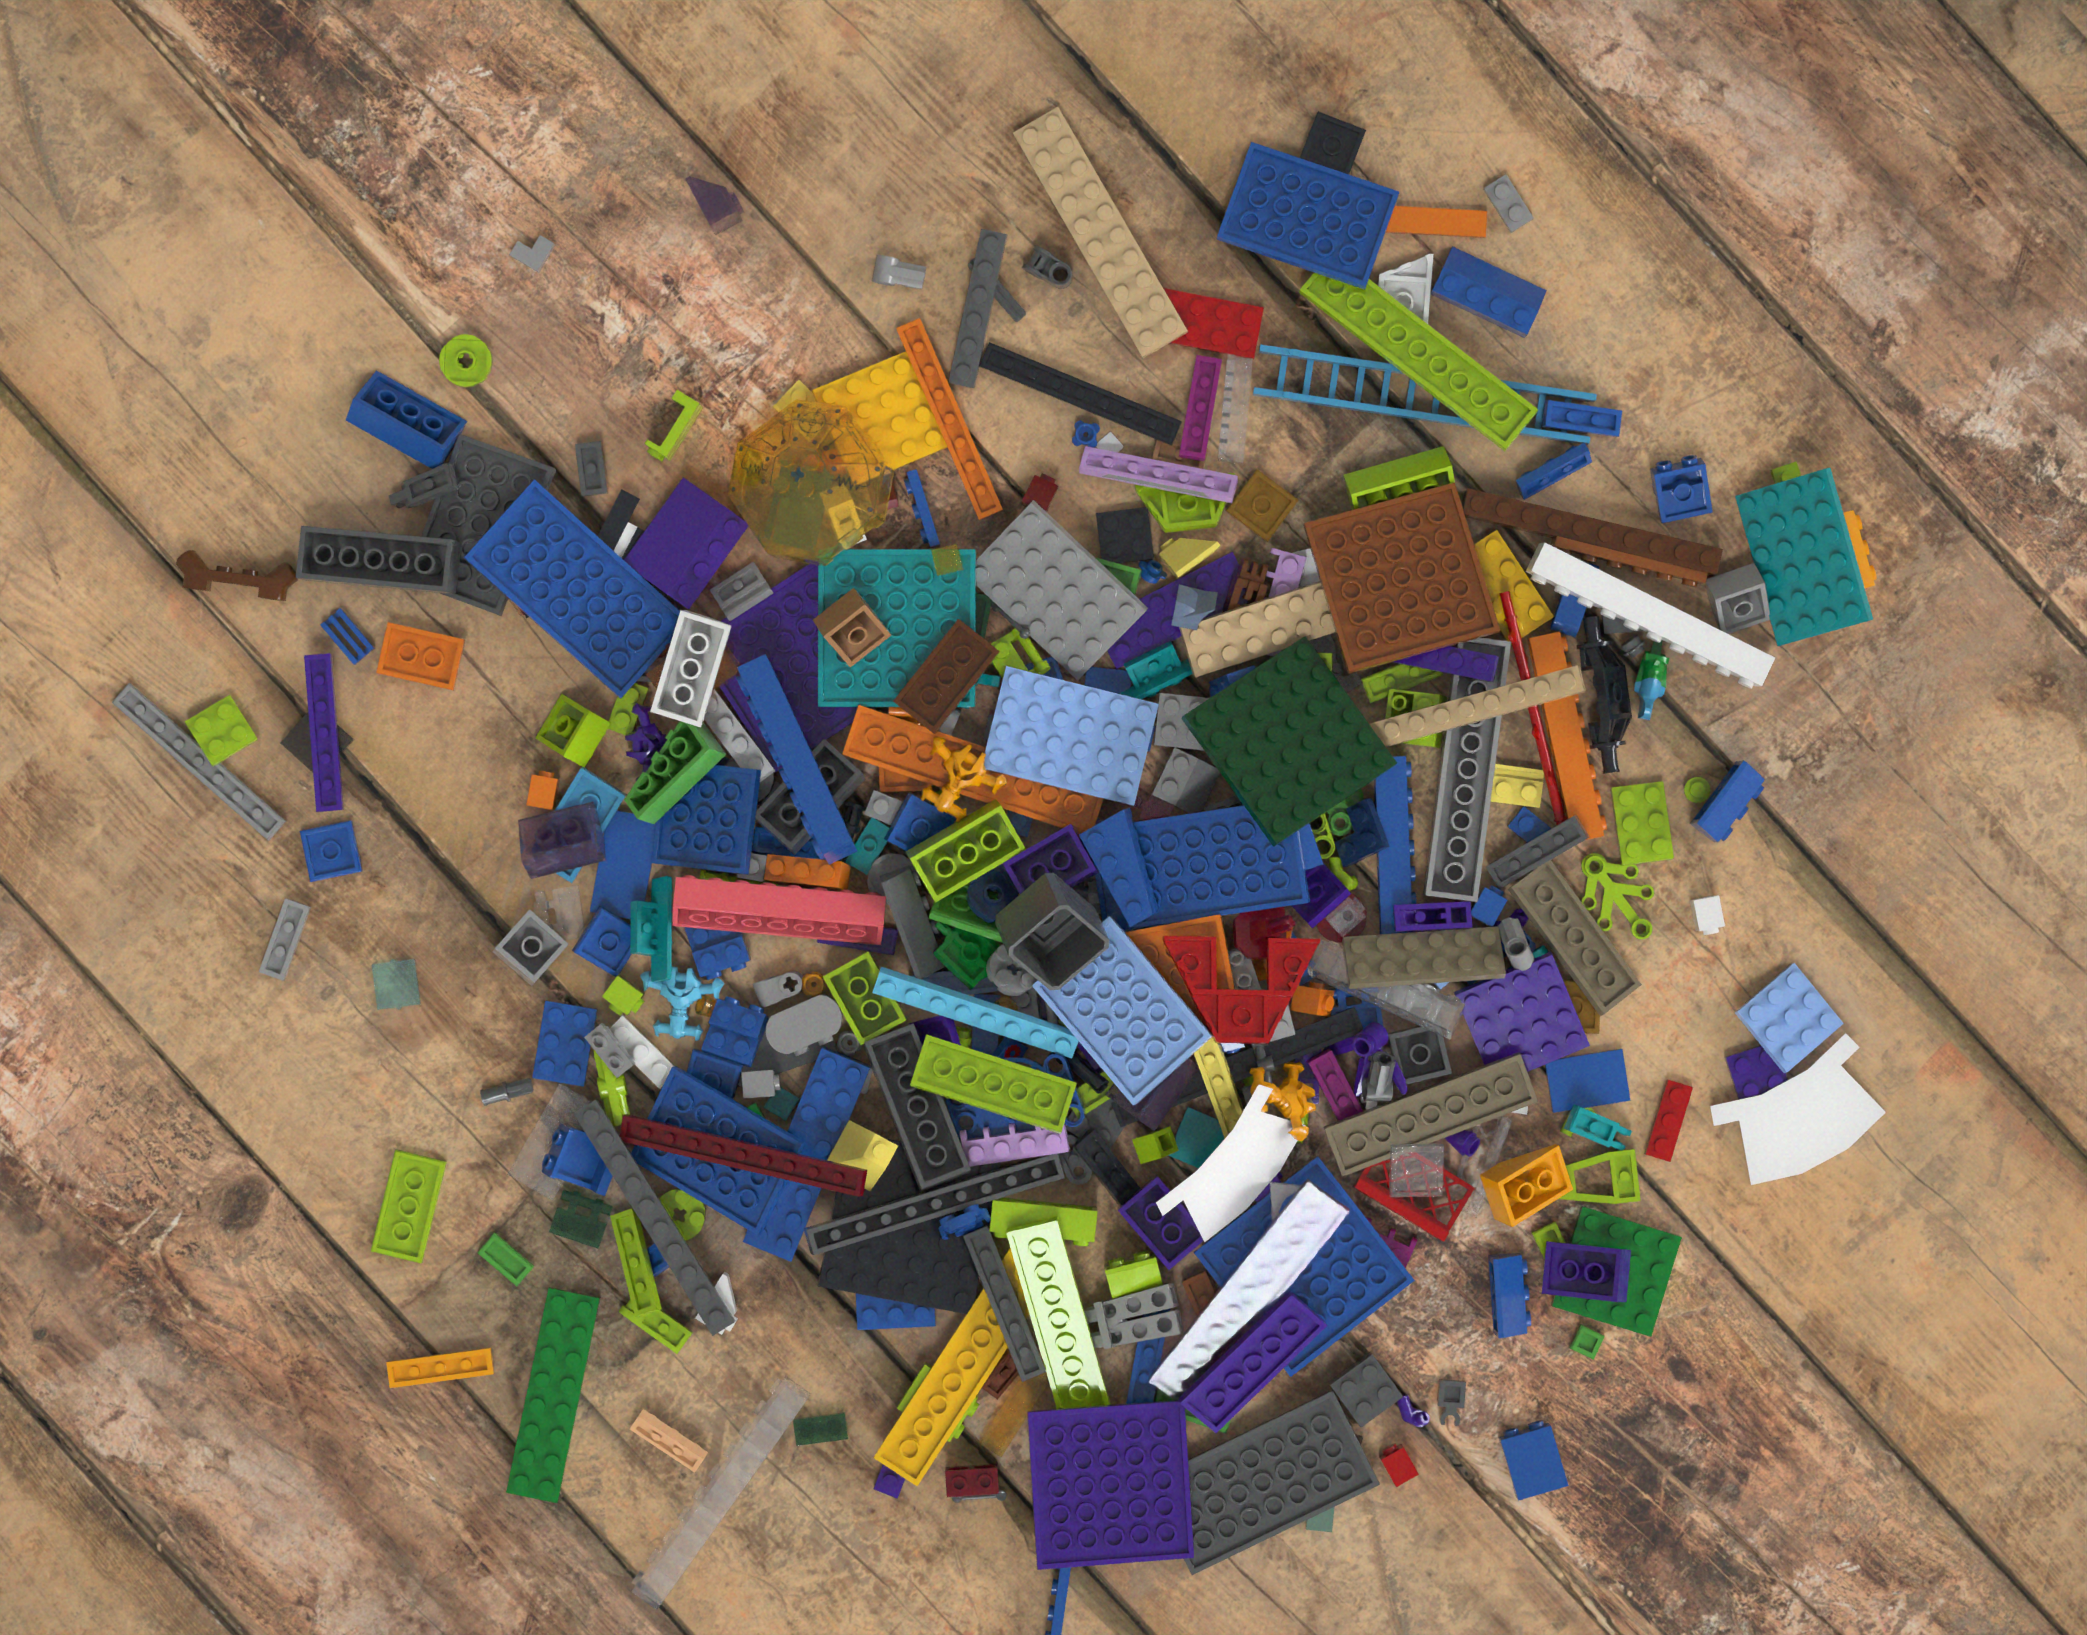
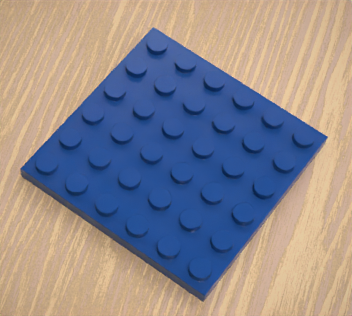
[1194,1156,1415,1377]

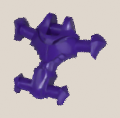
[625,703,667,781]

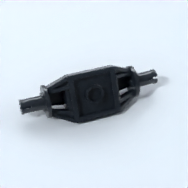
[1576,616,1632,774]

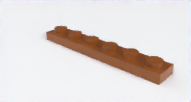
[1550,536,1708,587]

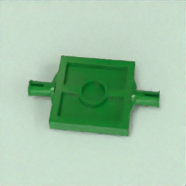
[933,922,999,990]

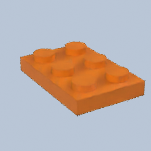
[376,622,465,691]

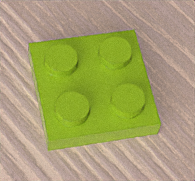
[185,695,258,767]

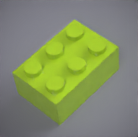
[823,951,907,1045]

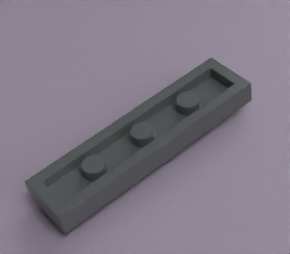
[1486,815,1589,889]

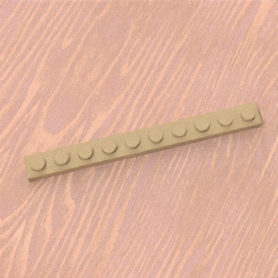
[1369,665,1586,747]

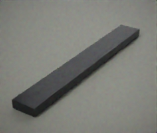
[979,342,1182,446]

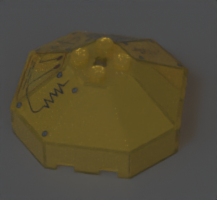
[728,399,894,566]

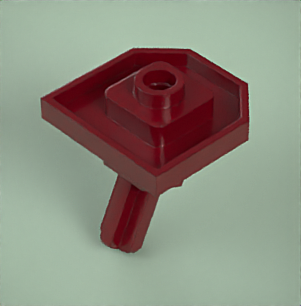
[1233,907,1296,959]

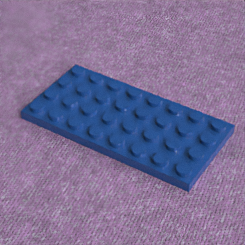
[463,479,680,698]
[1095,805,1310,930]

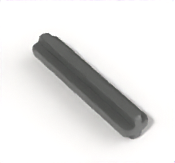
[968,258,1026,322]

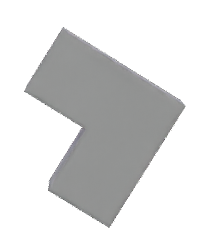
[509,235,556,273]

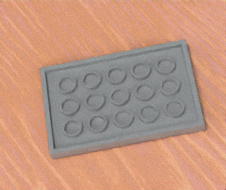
[976,500,1148,680]

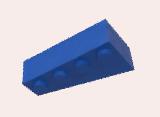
[1079,808,1159,927]

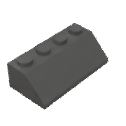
[879,865,945,979]

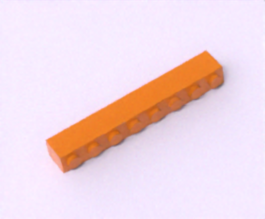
[1527,632,1607,840]

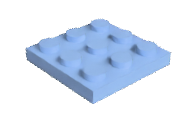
[1735,963,1844,1073]

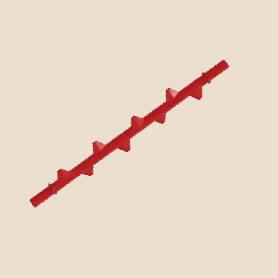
[1499,591,1567,825]

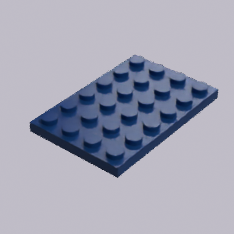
[1217,142,1399,290]
[631,1066,806,1235]

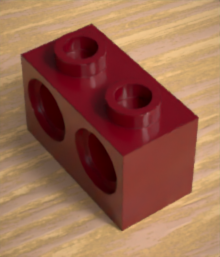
[945,1463,999,1498]

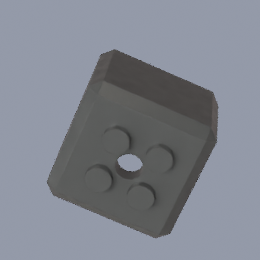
[995,873,1109,990]

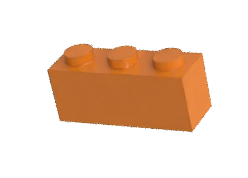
[764,854,851,891]

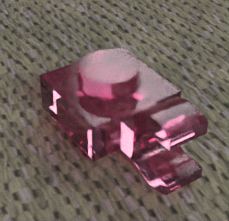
[1133,794,1174,820]

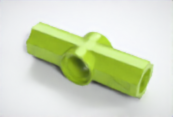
[593,1050,630,1126]

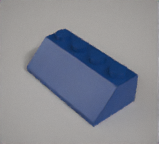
[1430,246,1547,338]
[346,370,467,469]

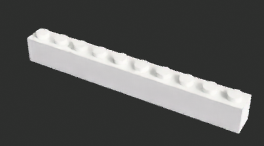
[1526,542,1775,689]

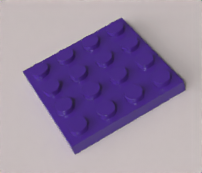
[1454,952,1590,1072]

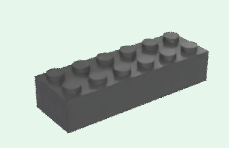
[296,526,461,595]
[864,1024,971,1192]

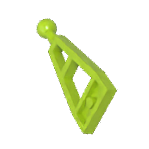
[1559,1148,1641,1204]

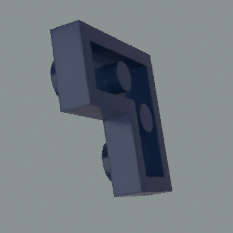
[1335,798,1389,867]

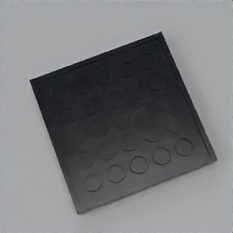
[817,1138,1001,1314]

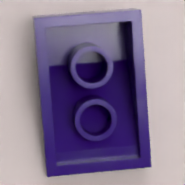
[1542,1241,1631,1302]

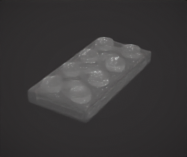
[507,1083,605,1200]

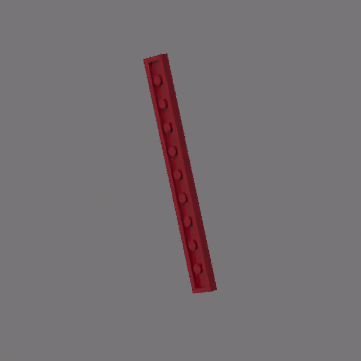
[620,1114,867,1197]

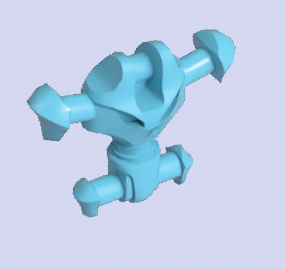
[640,966,725,1041]

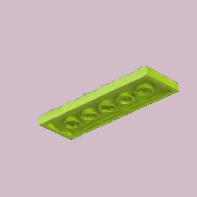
[910,1034,1077,1134]

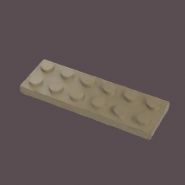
[1508,860,1642,1016]
[1342,927,1506,989]

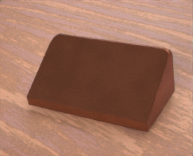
[982,1348,1019,1400]

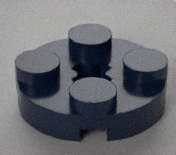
[966,870,1019,923]

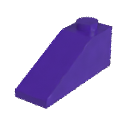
[1393,901,1472,932]

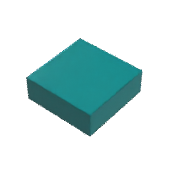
[764,1087,800,1121]

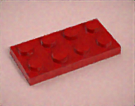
[1163,288,1264,360]

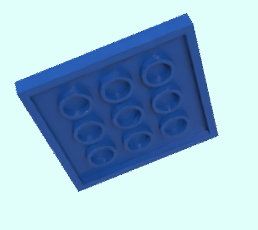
[651,765,761,875]

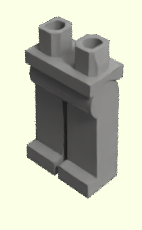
[1084,1283,1185,1349]

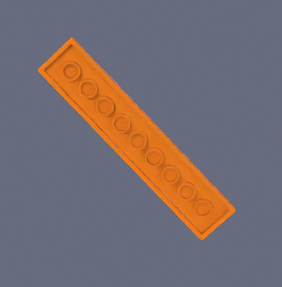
[842,705,1103,834]

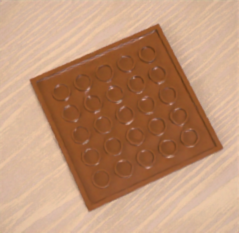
[1303,482,1500,674]

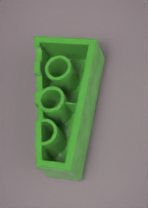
[624,721,726,824]

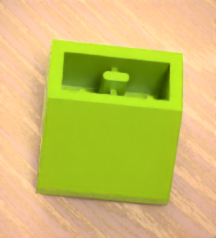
[1385,689,1447,748]
[1104,1250,1163,1299]

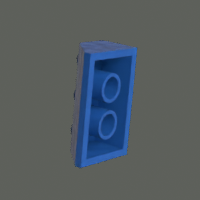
[1690,760,1765,842]
[1488,1253,1531,1338]

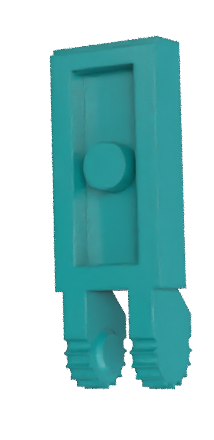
[1564,1104,1632,1150]

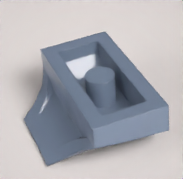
[1171,584,1218,630]

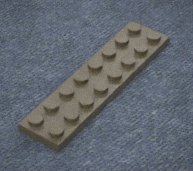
[1323,1052,1538,1177]

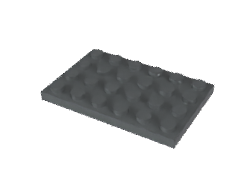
[421,434,556,616]

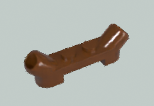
[176,550,298,601]

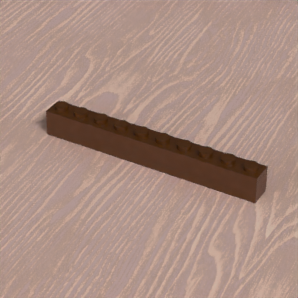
[1462,488,1723,576]

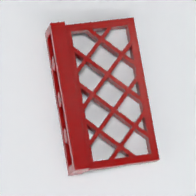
[1352,1150,1475,1242]

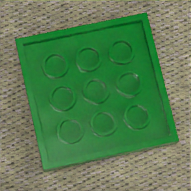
[1551,1206,1682,1337]

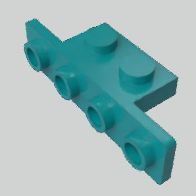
[1119,641,1193,699]
[630,876,673,982]

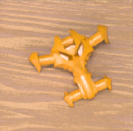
[920,737,1007,822]
[1249,1061,1316,1141]

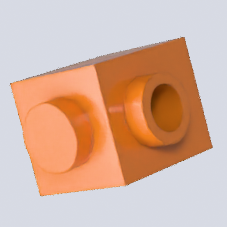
[1290,982,1334,1017]

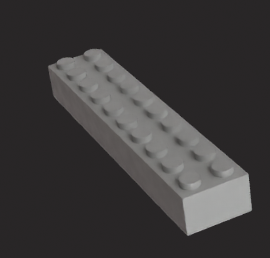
[1423,638,1511,902]

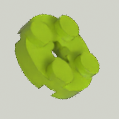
[439,334,493,387]
[659,1189,706,1241]

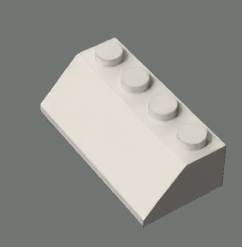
[650,610,731,727]

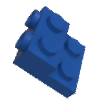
[1650,455,1713,523]
[684,927,751,981]
[701,996,769,1068]

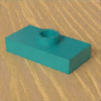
[846,817,889,875]

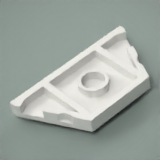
[1378,254,1433,324]

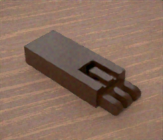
[1222,559,1268,612]

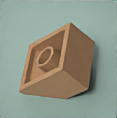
[813,588,891,667]

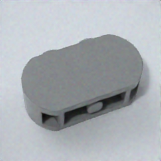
[766,994,843,1056]

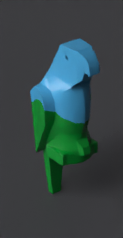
[1634,640,1669,721]

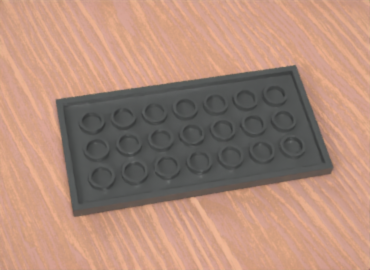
[1184,1390,1380,1575]

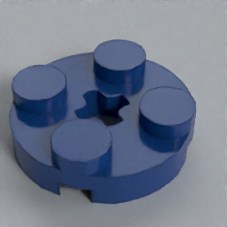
[938,1204,991,1240]

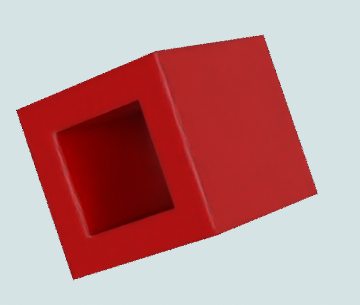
[1379,1443,1419,1487]

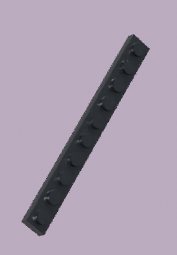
[1111,1007,1363,1128]

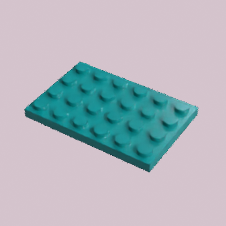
[1735,468,1874,646]

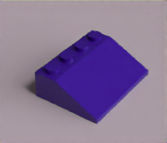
[624,477,750,610]

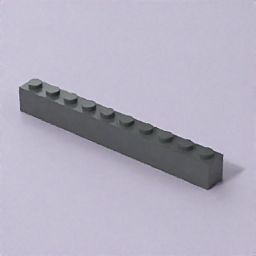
[803,1153,1065,1255]

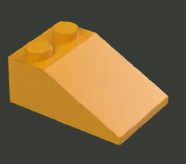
[1480,1144,1573,1227]

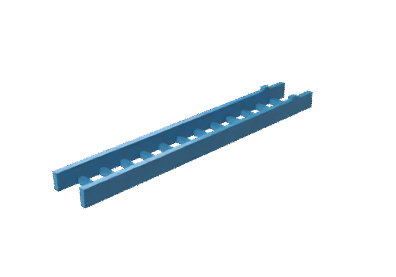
[1253,344,1597,445]

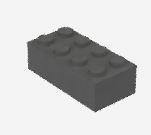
[755,739,865,855]

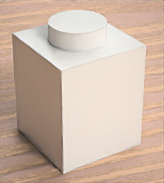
[1690,895,1725,935]

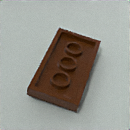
[893,619,1000,734]

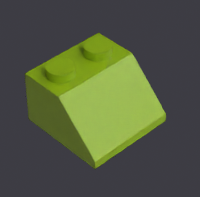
[535,693,611,768]

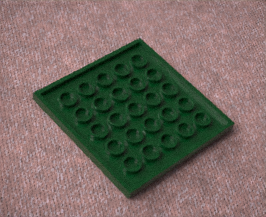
[1181,636,1397,847]

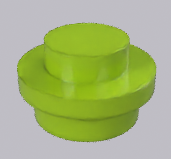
[1684,777,1710,803]

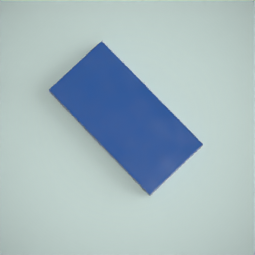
[590,811,656,919]

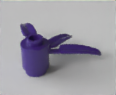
[1323,1022,1408,1097]

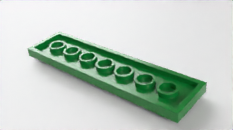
[506,1287,601,1503]

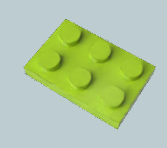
[1610,781,1674,866]

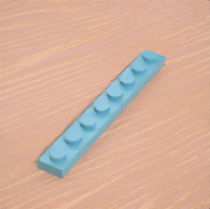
[872,967,1078,1059]

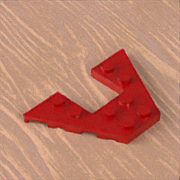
[1162,936,1320,1044]

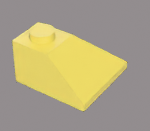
[1159,538,1221,580]
[827,1120,898,1191]

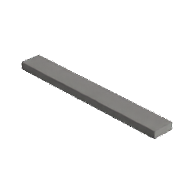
[112,683,287,841]

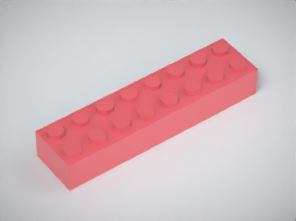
[672,875,886,945]

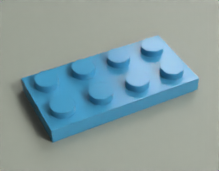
[527,767,627,883]

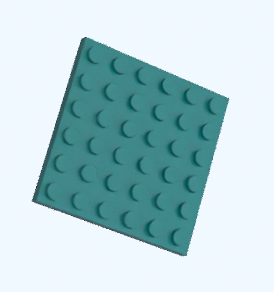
[818,549,976,707]

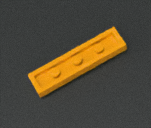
[386,1347,495,1388]

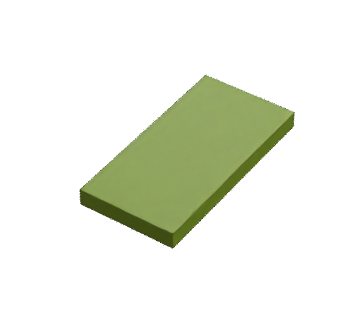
[371,1149,447,1263]

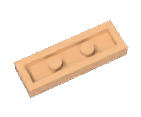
[630,1409,708,1473]

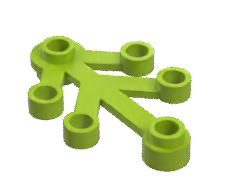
[1580,853,1654,939]

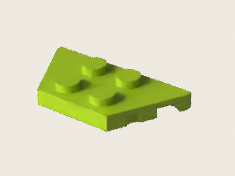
[1135,473,1235,533]

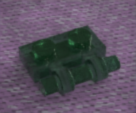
[549,1190,613,1249]

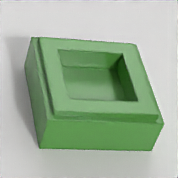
[1569,1324,1605,1360]

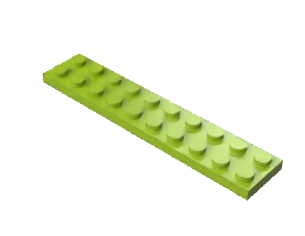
[1299,273,1538,451]

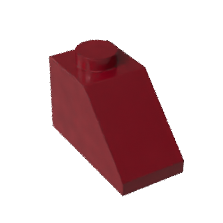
[1022,473,1059,512]

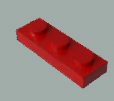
[1644,1079,1693,1162]

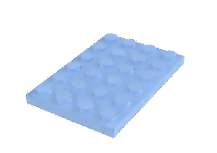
[984,666,1159,806]
[1032,916,1213,1105]

